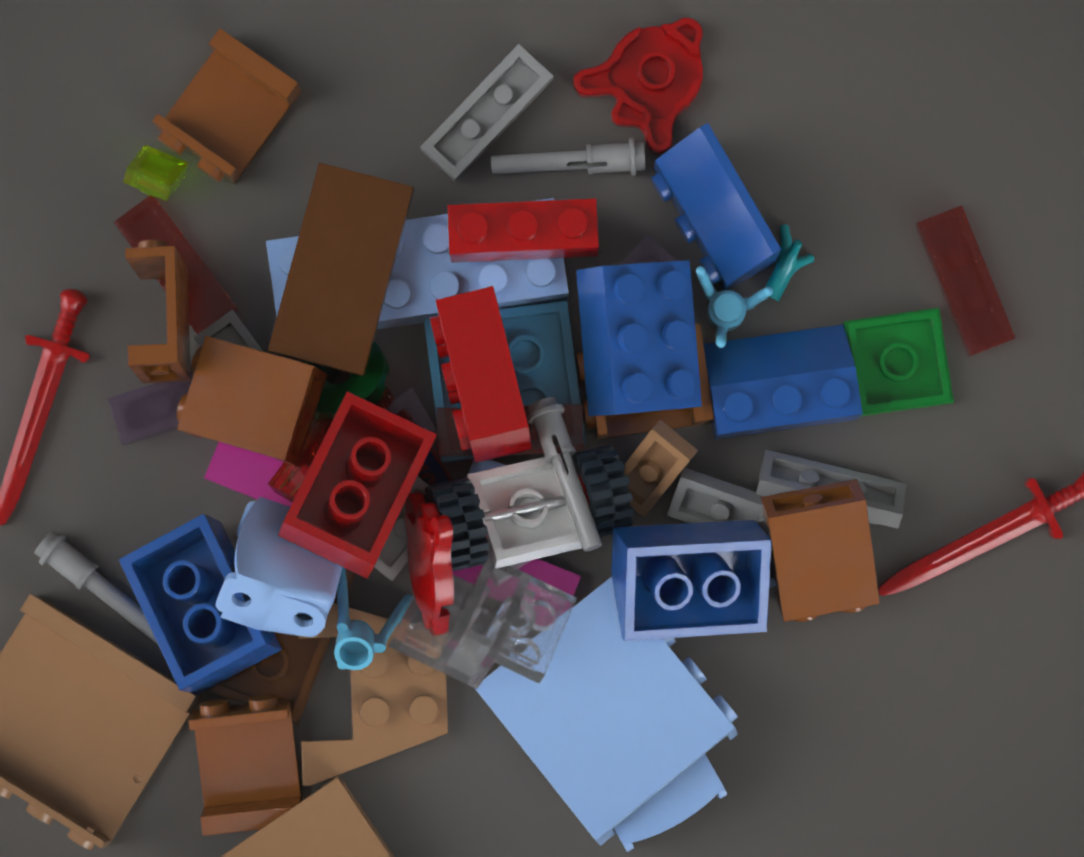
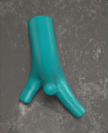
[765,224,814,302]

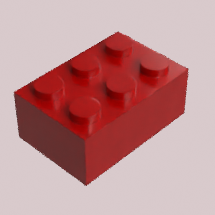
[430,286,532,463]
[278,391,437,579]

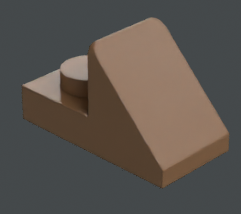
[623,419,698,517]

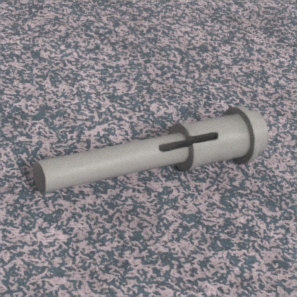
[491,138,645,176]
[527,397,602,552]
[34,531,158,644]

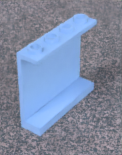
[474,577,738,846]

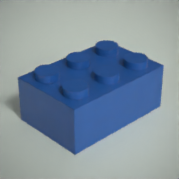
[576,260,702,416]
[119,514,282,695]

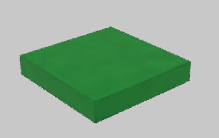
[842,308,954,417]

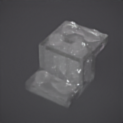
[389,555,576,689]

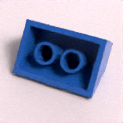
[651,123,781,290]
[703,324,863,440]
[611,520,771,641]

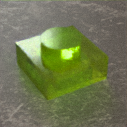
[123,144,188,201]

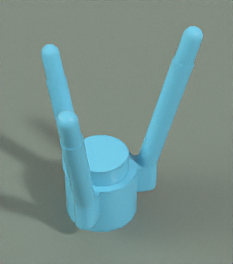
[696,266,773,348]
[334,567,413,670]

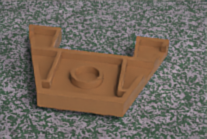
[298,603,448,786]

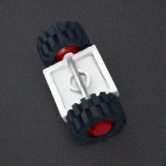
[423,445,634,572]

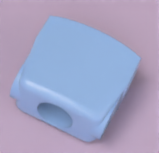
[216,497,342,637]
[614,754,728,852]

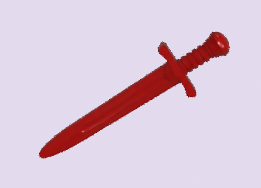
[0,288,91,525]
[878,472,1084,596]

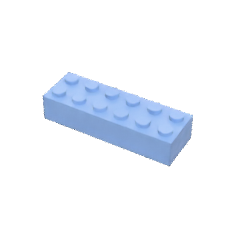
[266,198,569,329]

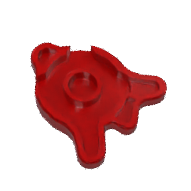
[573,17,703,155]
[404,492,454,636]

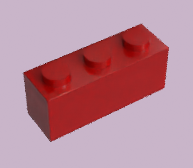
[447,198,599,263]

